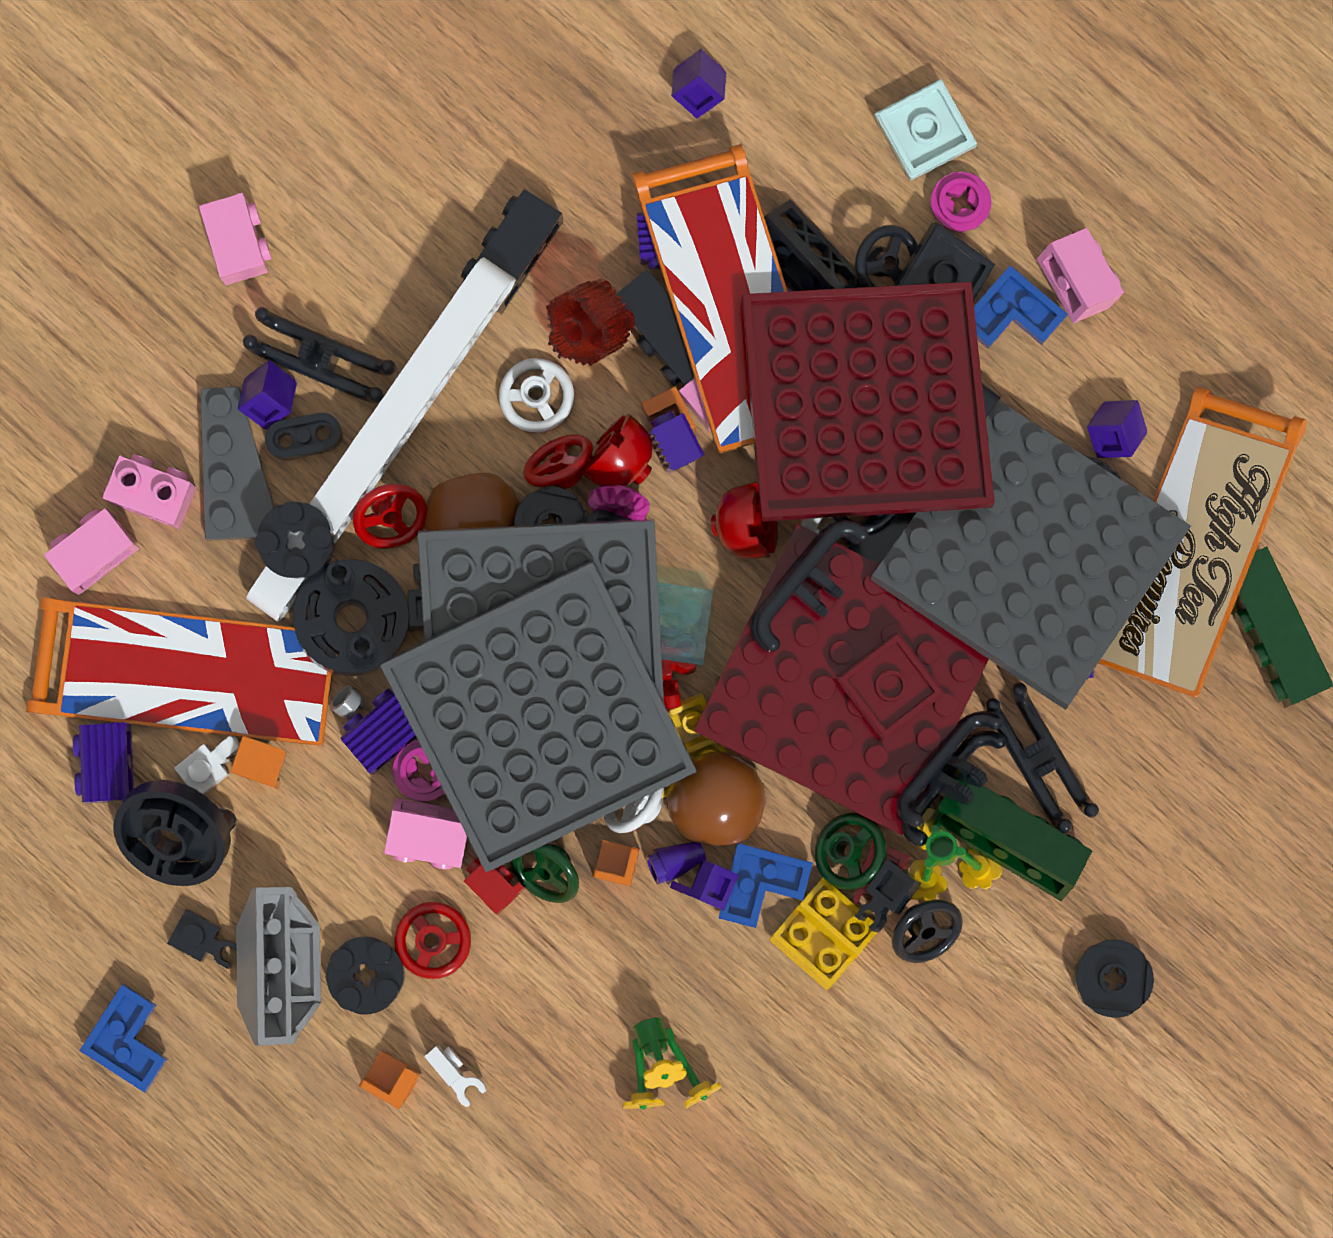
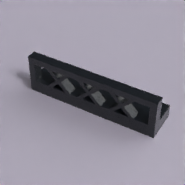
[764,199,862,291]

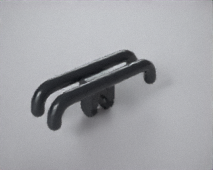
[243,307,396,404]
[750,520,869,652]
[985,682,1099,833]
[897,711,1006,846]

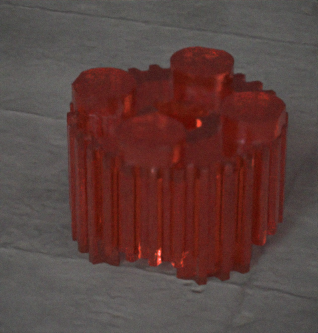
[546,279,635,366]

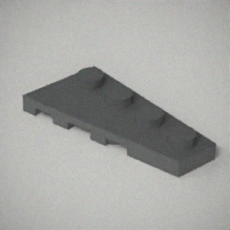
[201,387,274,541]

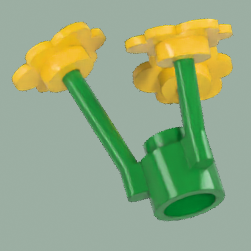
[907,808,1003,901]
[622,1017,722,1110]

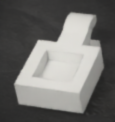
[174,736,240,795]
[424,1045,487,1107]

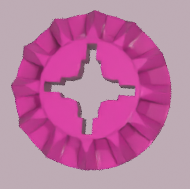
[930,172,991,233]
[588,485,650,520]
[393,741,445,802]

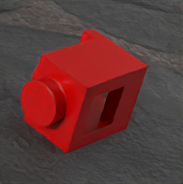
[464,858,526,915]

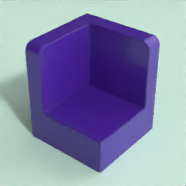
[671,49,726,119]
[237,360,297,430]
[1087,400,1147,458]
[670,860,739,911]

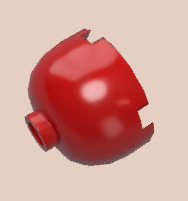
[580,414,653,487]
[711,482,778,559]

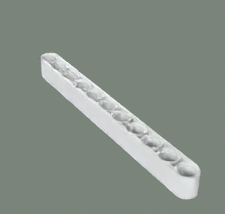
[246,257,516,622]

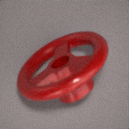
[523,434,593,489]
[353,484,427,549]
[394,902,471,979]

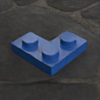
[974,266,1068,349]
[718,843,813,928]
[79,984,168,1093]

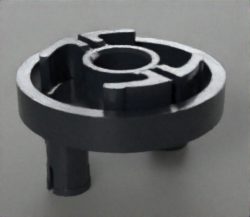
[293,559,409,676]
[113,780,237,886]

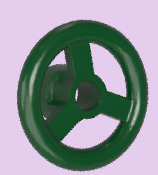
[815,813,886,890]
[511,844,579,903]

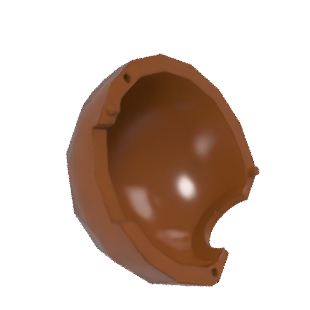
[425,473,519,530]
[667,751,766,845]

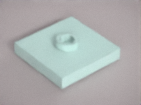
[874,79,977,181]

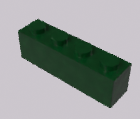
[1235,546,1333,708]
[928,778,1092,901]

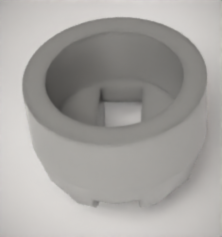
[330,685,364,719]

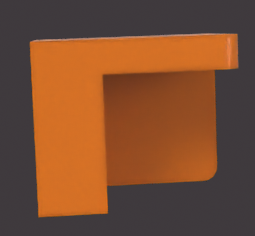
[641,386,696,433]
[230,736,287,789]
[592,840,640,887]
[359,1051,422,1109]

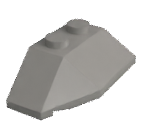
[236,887,321,1046]

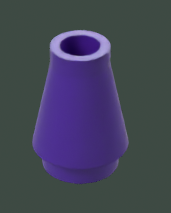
[646,842,706,885]

